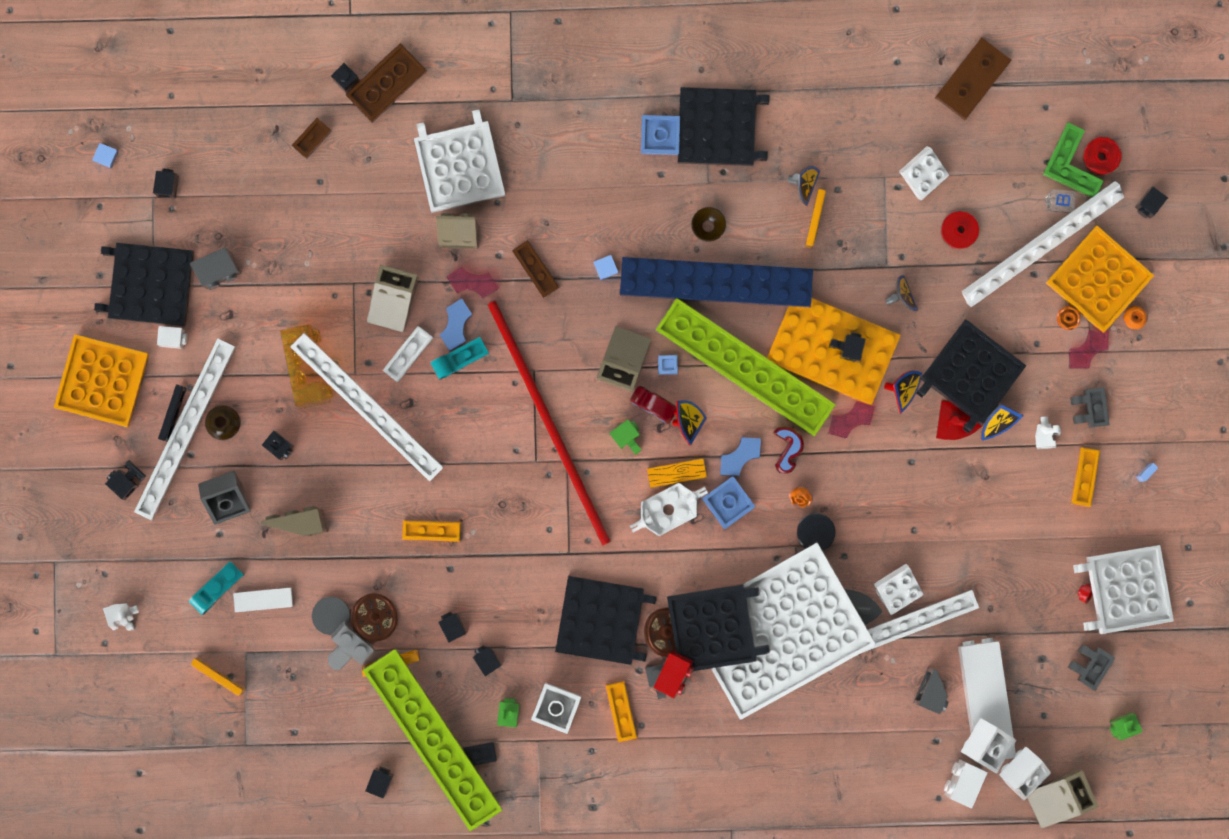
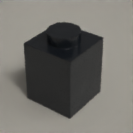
[331,63,360,94]
[153,168,179,199]
[1135,187,1168,219]
[438,611,467,643]
[473,645,502,677]
[365,766,393,798]

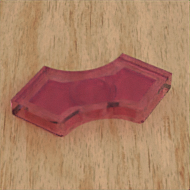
[446,267,499,299]
[1069,330,1109,369]
[828,402,875,439]

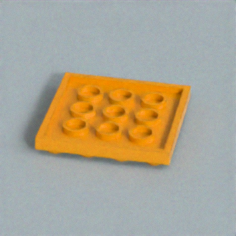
[1046,225,1154,333]
[53,334,149,428]

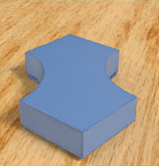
[440,299,472,351]
[720,437,761,476]

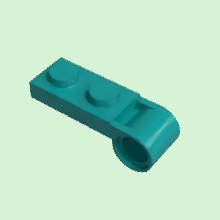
[430,337,489,380]
[188,561,244,615]

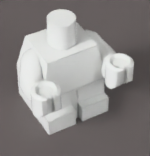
[1035,417,1061,449]
[103,604,139,631]

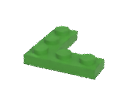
[1042,123,1103,198]

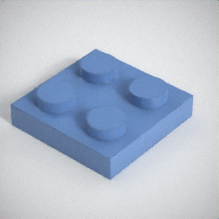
[641,115,680,155]
[702,476,755,530]

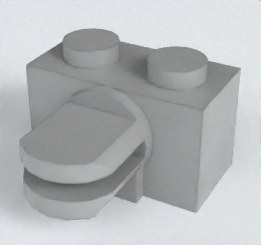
[328,620,374,670]

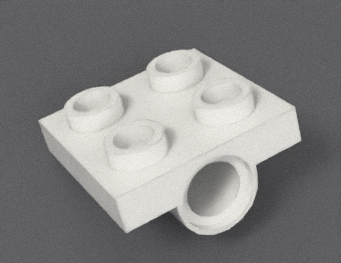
[899,146,949,200]
[874,564,924,615]

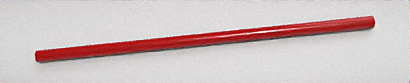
[487,301,611,546]

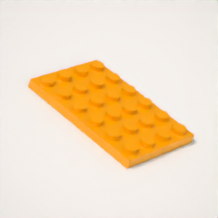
[767,298,901,406]

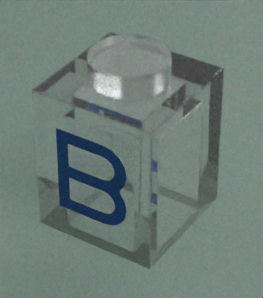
[1045,189,1076,214]

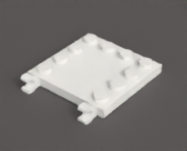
[414,110,506,213]
[1073,545,1174,634]

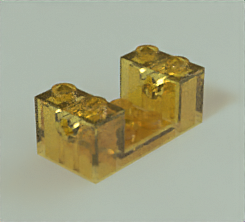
[280,324,333,409]

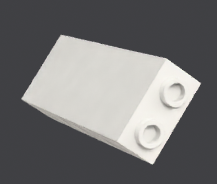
[958,638,1016,763]

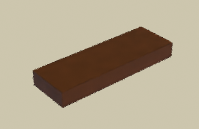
[512,240,559,299]

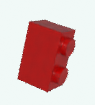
[653,651,694,698]

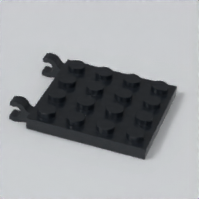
[677,87,770,166]
[94,243,194,327]
[916,319,1027,433]
[555,576,656,665]
[667,584,770,671]

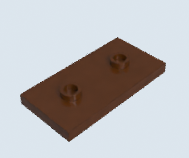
[935,37,1012,120]
[346,43,427,123]

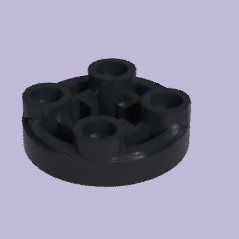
[797,513,836,551]

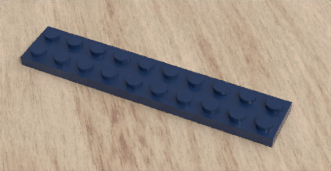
[620,257,813,308]

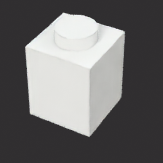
[157,326,188,349]

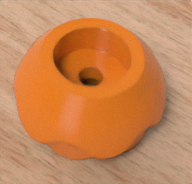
[1057,306,1080,330]
[1123,306,1148,330]
[789,487,813,508]

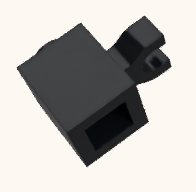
[829,332,866,363]
[262,430,294,460]

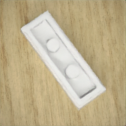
[382,326,433,382]
[233,588,294,612]

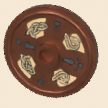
[351,593,398,642]
[644,608,676,657]

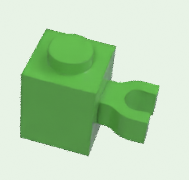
[610,419,641,455]
[497,698,520,727]
[1109,712,1143,741]

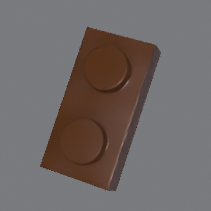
[291,118,332,159]

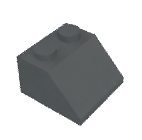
[190,247,241,290]
[198,471,251,525]
[913,667,949,714]

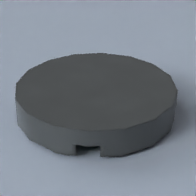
[312,596,351,635]

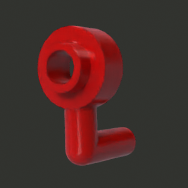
[1077,581,1093,604]

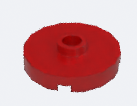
[1083,137,1122,175]
[940,211,979,250]

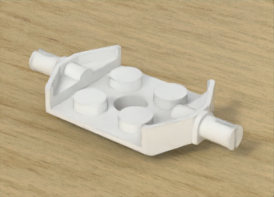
[629,483,708,536]

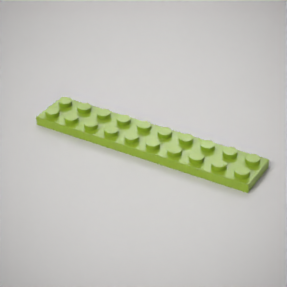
[655,298,836,437]
[363,648,503,831]

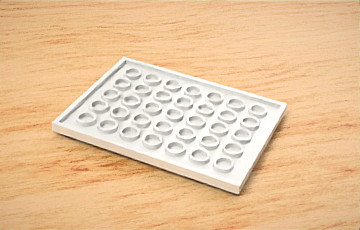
[712,542,876,720]

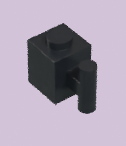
[105,460,146,500]

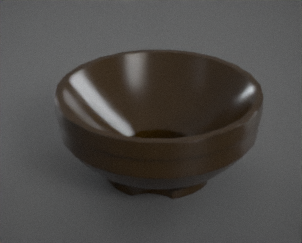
[691,207,726,242]
[205,405,240,440]

